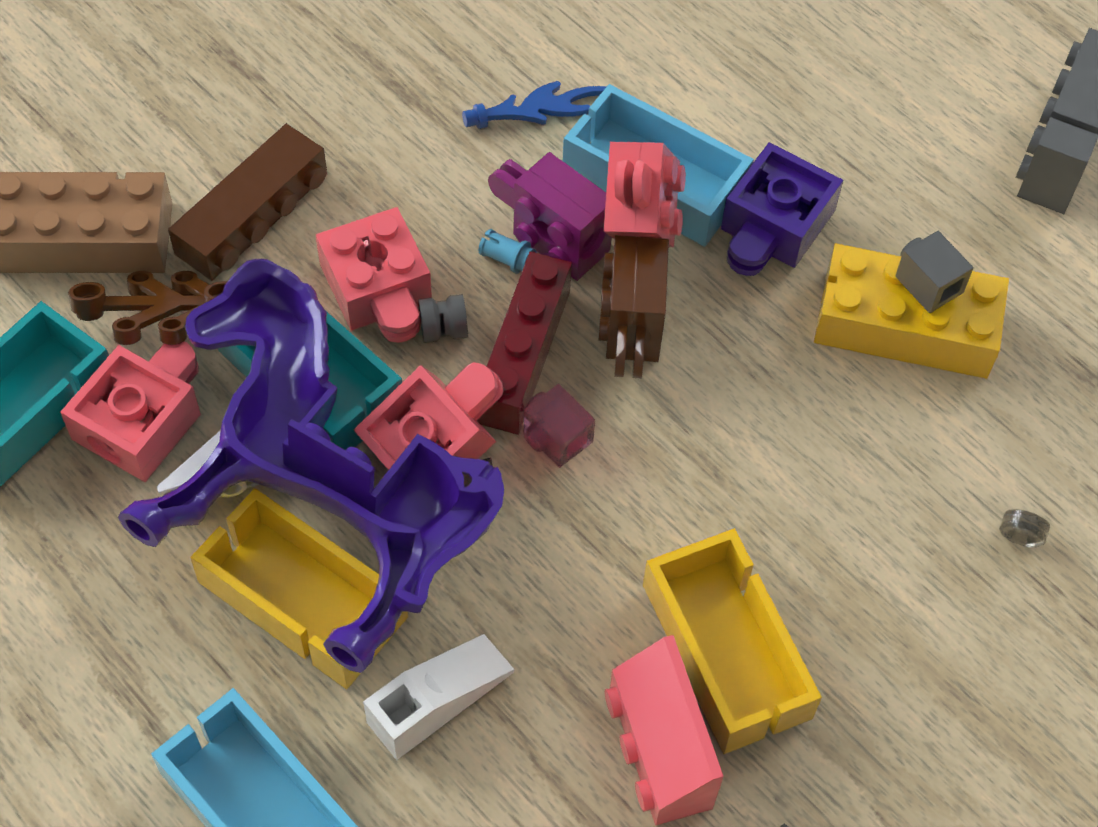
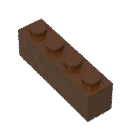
[168,123,327,281]

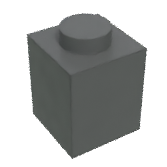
[895,230,974,313]

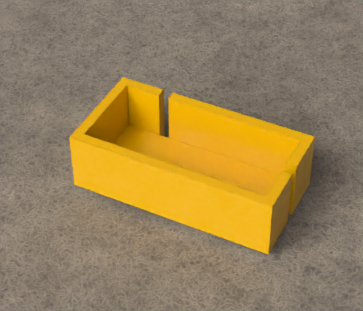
[813,243,1009,379]
[190,488,408,690]
[643,528,822,754]

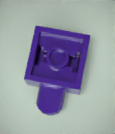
[721,142,844,276]

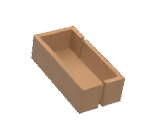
[0,172,173,273]

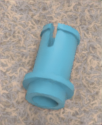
[478,229,537,274]

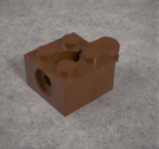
[598,235,669,379]

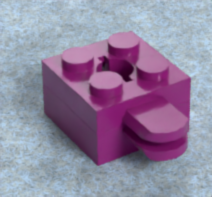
[488,152,612,281]

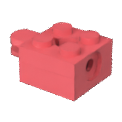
[604,142,686,247]
[315,207,432,343]
[60,341,201,482]
[354,362,503,470]

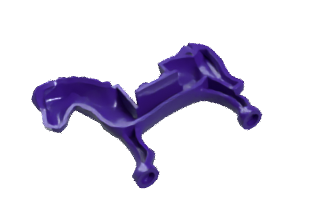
[118,259,504,673]

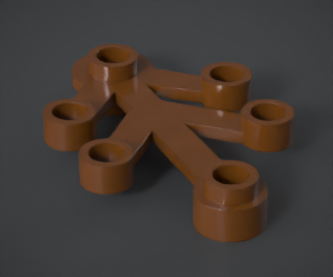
[68,271,228,345]

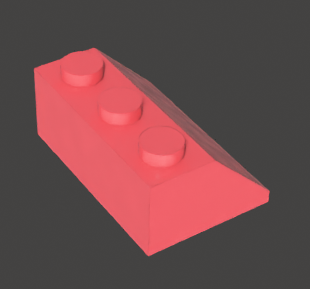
[604,635,724,826]

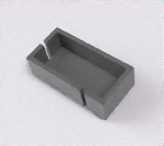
[1015,28,1098,214]

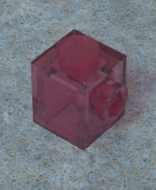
[523,384,596,468]

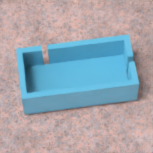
[562,84,754,247]
[151,688,358,827]

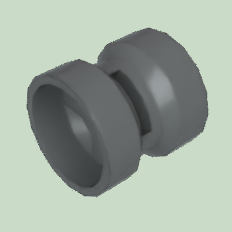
[418,294,468,343]

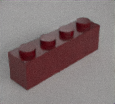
[477,251,572,435]

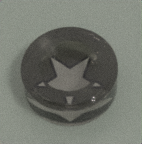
[999,509,1050,547]

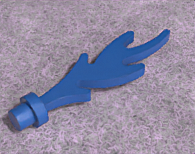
[462,81,606,129]

